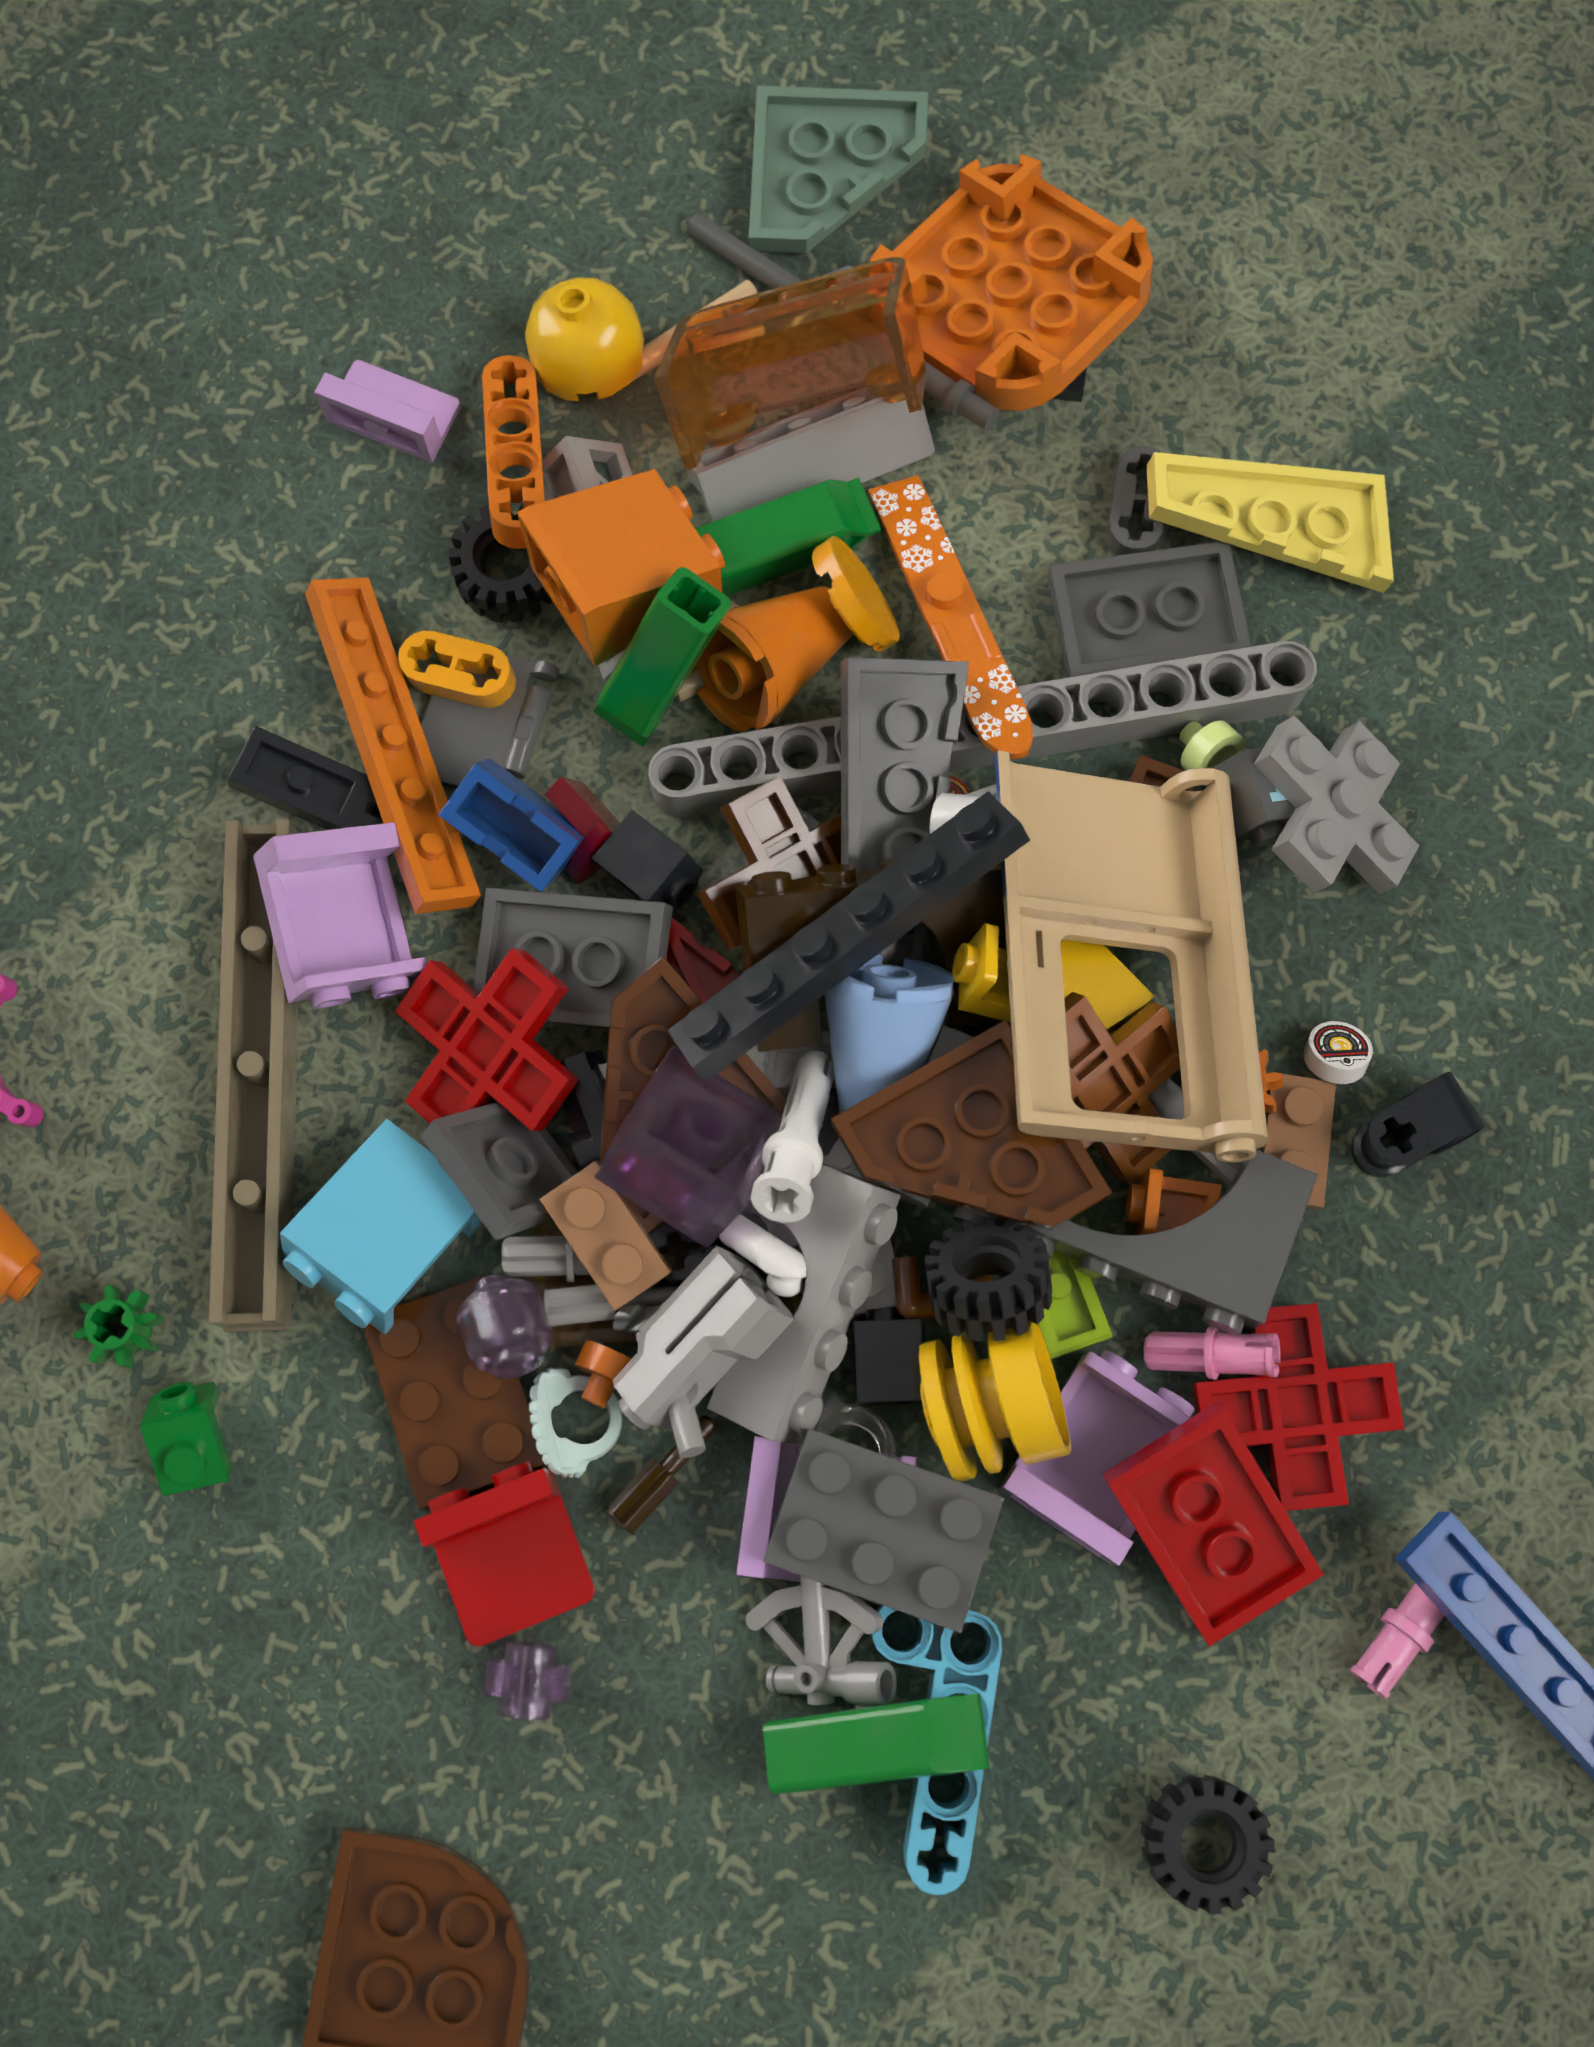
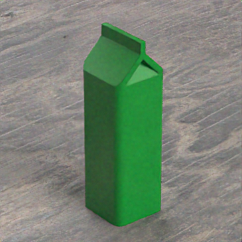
[695,478,881,596]
[593,567,732,747]
[763,1693,990,1795]

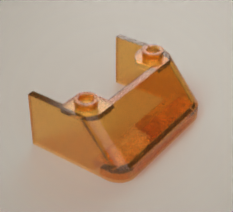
[654,257,927,470]

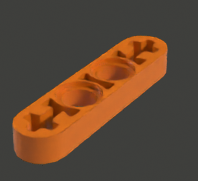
[482,355,545,549]

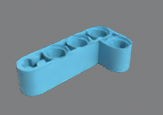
[870,1605,1002,1895]

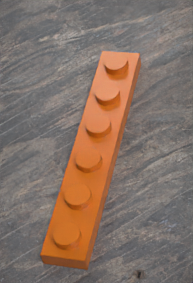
[305,578,481,914]

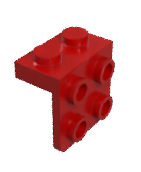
[414,1461,595,1647]

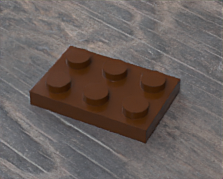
[364,1275,546,1510]

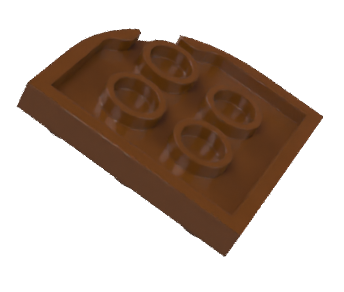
[302,1826,530,2047]

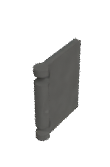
[421,654,560,789]

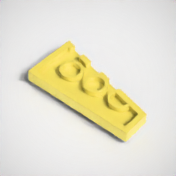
[1147,452,1394,593]

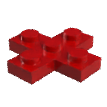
[395,948,580,1131]
[1191,1303,1404,1511]

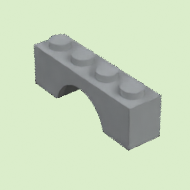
[707,1163,901,1443]

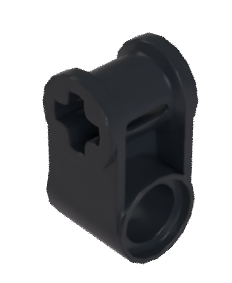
[1351,1071,1486,1178]

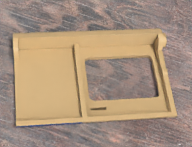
[994,750,1268,1162]

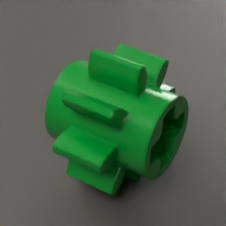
[73,1285,165,1369]

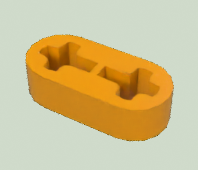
[398,631,516,708]

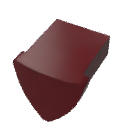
[545,776,620,885]

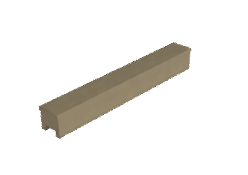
[209,819,299,1332]

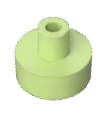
[1179,720,1245,771]

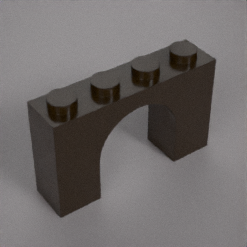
[735,857,1007,1052]

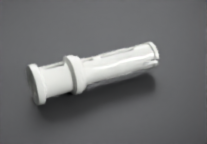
[751,1051,835,1223]

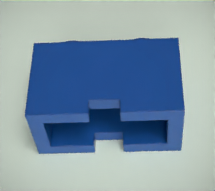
[438,758,584,892]

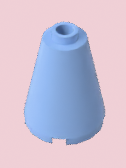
[825,954,954,1114]

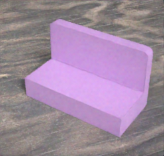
[314,360,461,463]

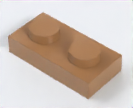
[1260,1074,1336,1211]
[540,1161,673,1311]

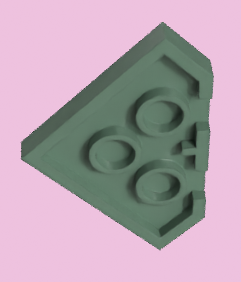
[749,85,928,253]

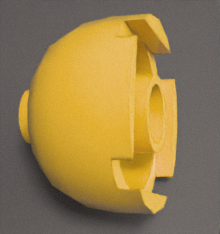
[525,277,644,401]

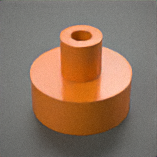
[574,1340,631,1409]

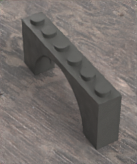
[891,1025,1318,1335]

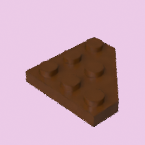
[599,957,787,1234]
[831,1020,1112,1231]

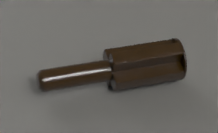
[604,1415,717,1535]

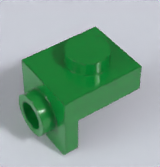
[140,1382,232,1496]

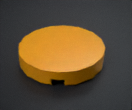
[812,536,900,653]

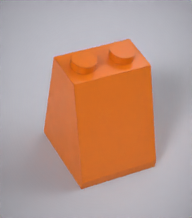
[517,469,725,667]

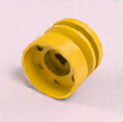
[919,1319,1071,1482]

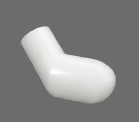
[719,1214,806,1297]

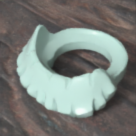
[529,1367,622,1478]

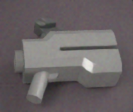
[613,1246,794,1458]

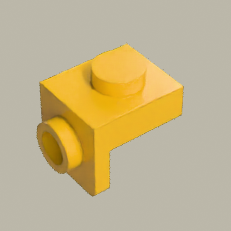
[952,923,1011,1022]

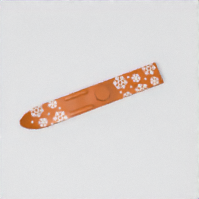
[868,475,1033,760]

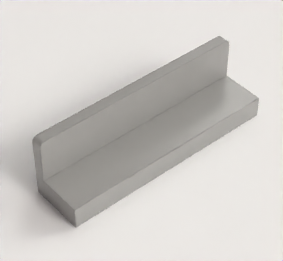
[682,373,935,522]

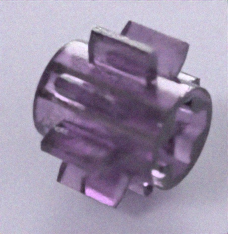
[483,1641,572,1720]

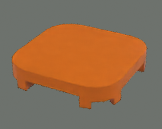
[868,154,1153,411]

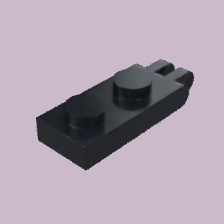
[228,725,384,830]

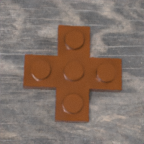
[1064,992,1180,1185]

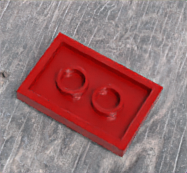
[1102,1402,1324,1647]

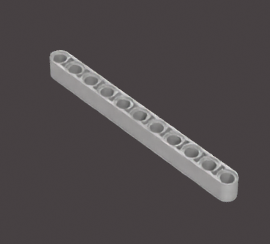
[648,641,1317,817]

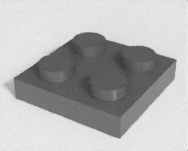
[421,1102,578,1240]

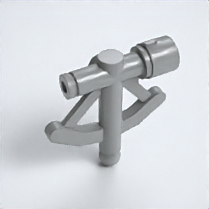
[746,1575,896,1709]

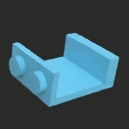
[280,1119,483,1335]

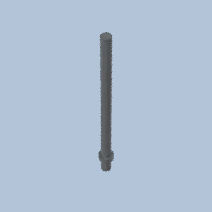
[687,213,1000,431]

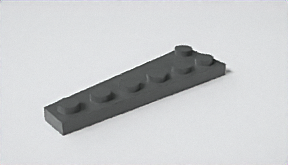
[841,657,968,967]

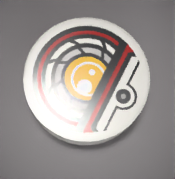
[1304,1021,1373,1084]

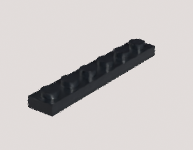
[667,791,1030,1083]

